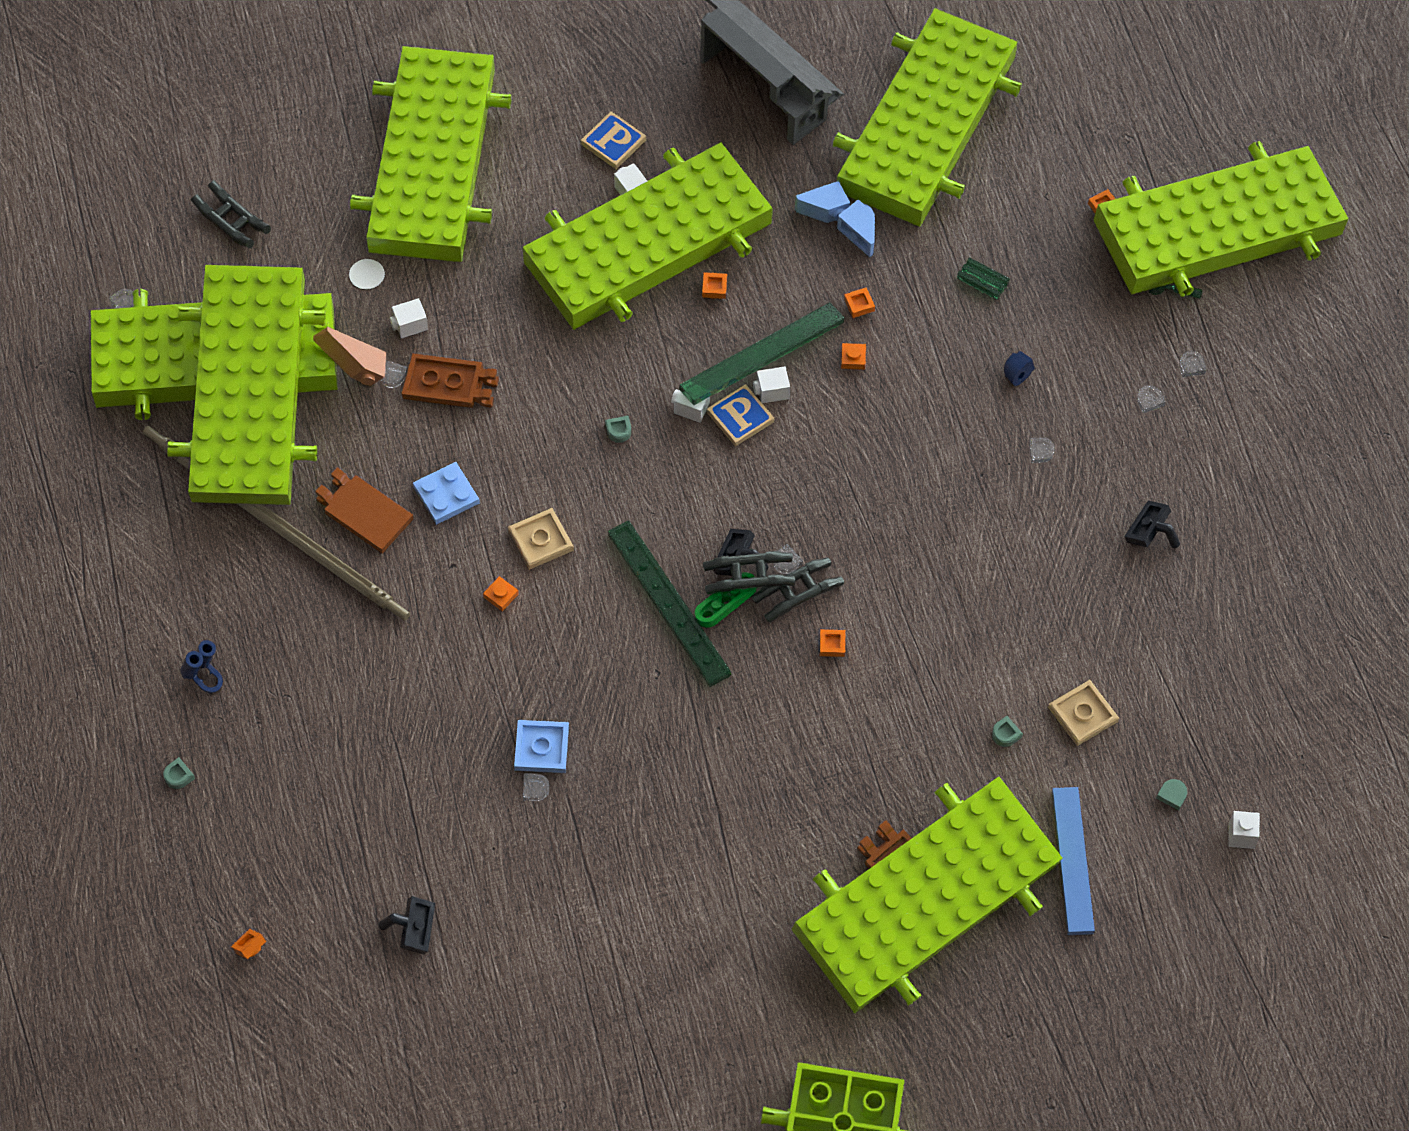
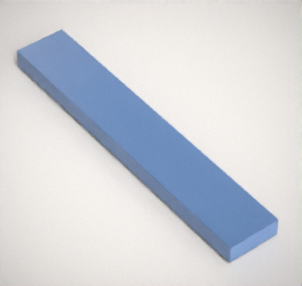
[1052,787,1095,935]

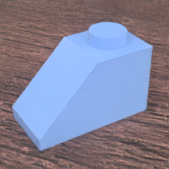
[795,181,850,223]
[837,200,875,257]

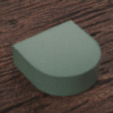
[605,416,631,443]
[992,716,1023,747]
[163,757,195,789]
[1156,779,1187,810]

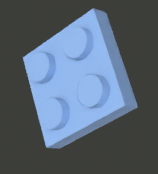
[413,462,480,525]
[514,720,569,773]

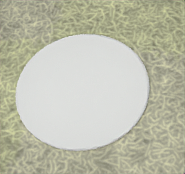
[349,259,385,289]

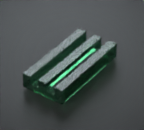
[957,257,1010,300]

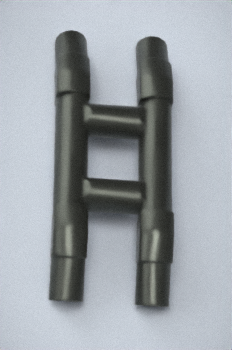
[190,180,271,248]
[703,551,795,595]
[751,557,844,623]

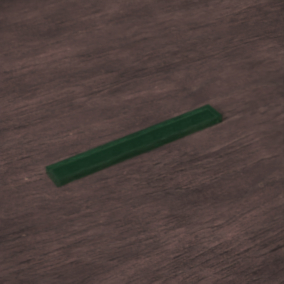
[679,302,845,405]
[608,520,731,687]

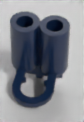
[180,640,223,693]

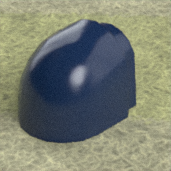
[1004,351,1035,386]

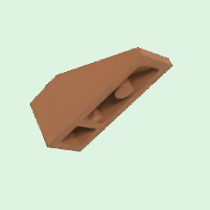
[313,327,386,386]

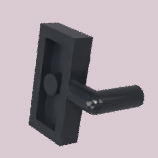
[1124,500,1180,548]
[713,528,769,576]
[378,896,435,955]

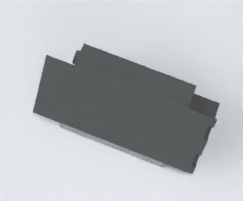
[700,0,844,145]

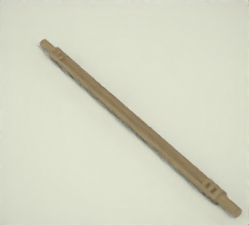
[143,426,410,621]

